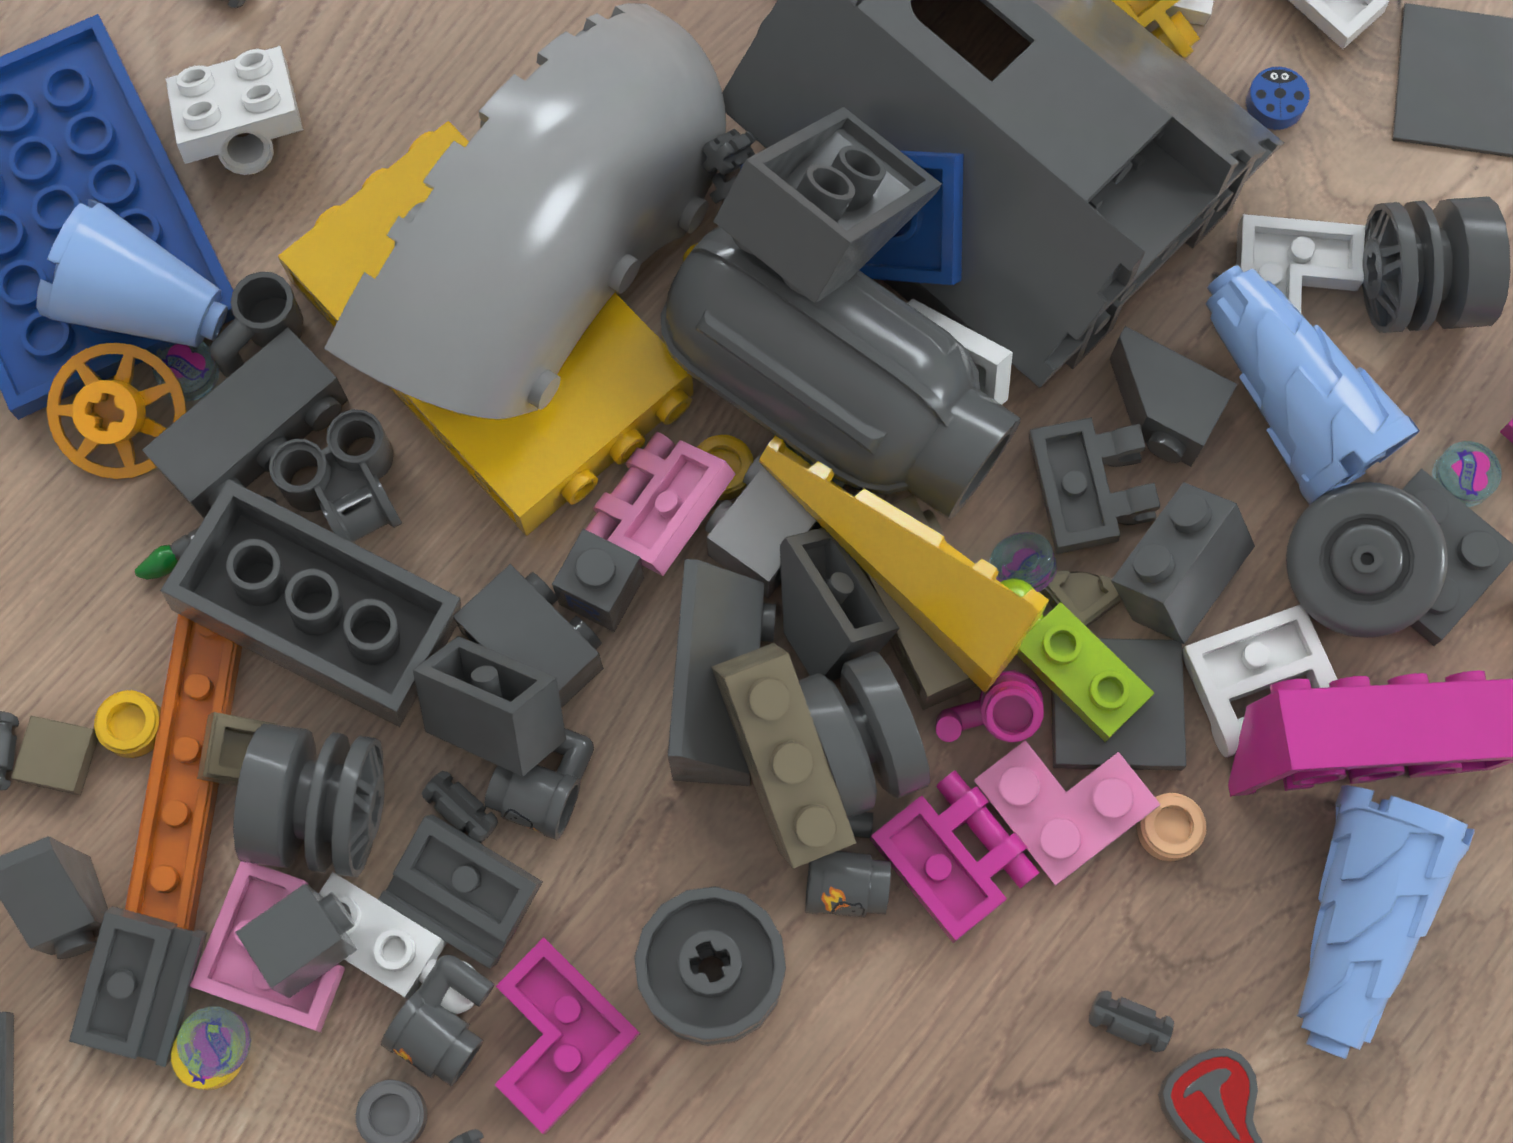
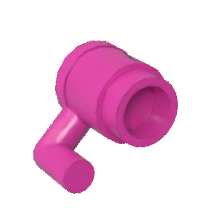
[936,670,1044,742]

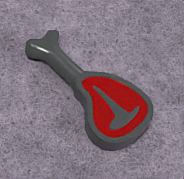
[1158,1048,1263,1143]

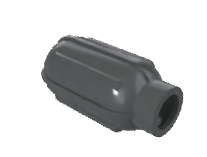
[660,226,1021,520]

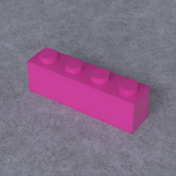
[1228,671,1513,797]

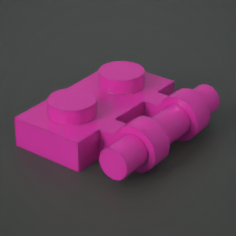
[870,770,1040,943]

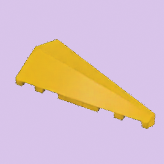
[759,436,1049,694]

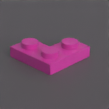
[494,937,640,1134]

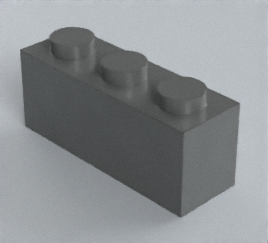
[142,327,348,518]

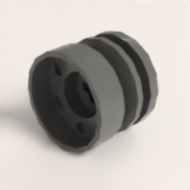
[1362,196,1511,333]
[233,723,385,877]

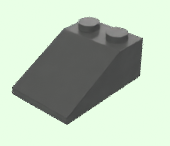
[713,107,942,303]

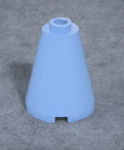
[36,199,228,347]

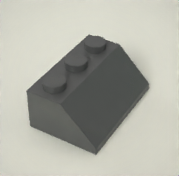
[668,559,776,786]

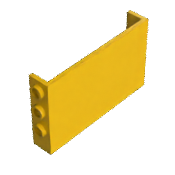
[278,120,694,536]

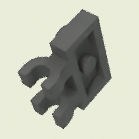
[1029,417,1161,554]

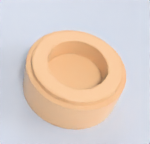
[1137,793,1206,861]

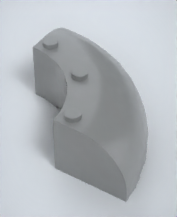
[324,3,726,419]

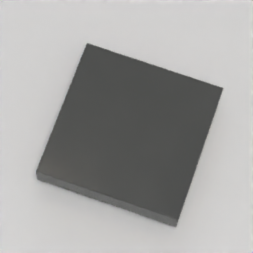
[1051,638,1187,771]

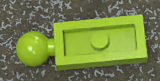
[1001,578,1154,742]

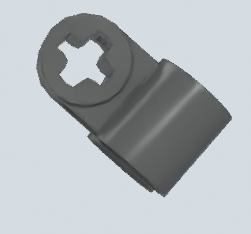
[269,409,402,543]

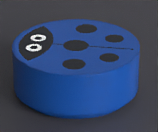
[1246,67,1310,130]

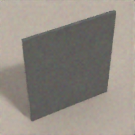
[1392,3,1513,157]

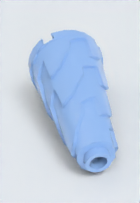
[1206,265,1420,505]
[1297,785,1475,1059]

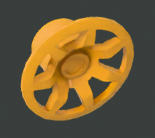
[46,343,187,479]

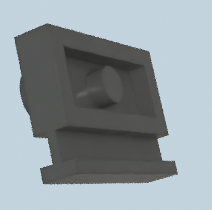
[378,814,543,969]
[69,906,207,1067]

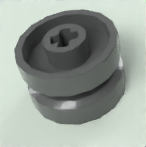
[799,651,931,819]
[634,886,786,1046]

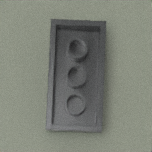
[160,479,461,727]

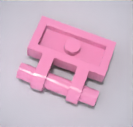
[585,432,736,576]

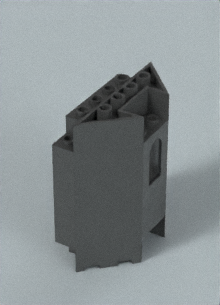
[722,0,1284,388]

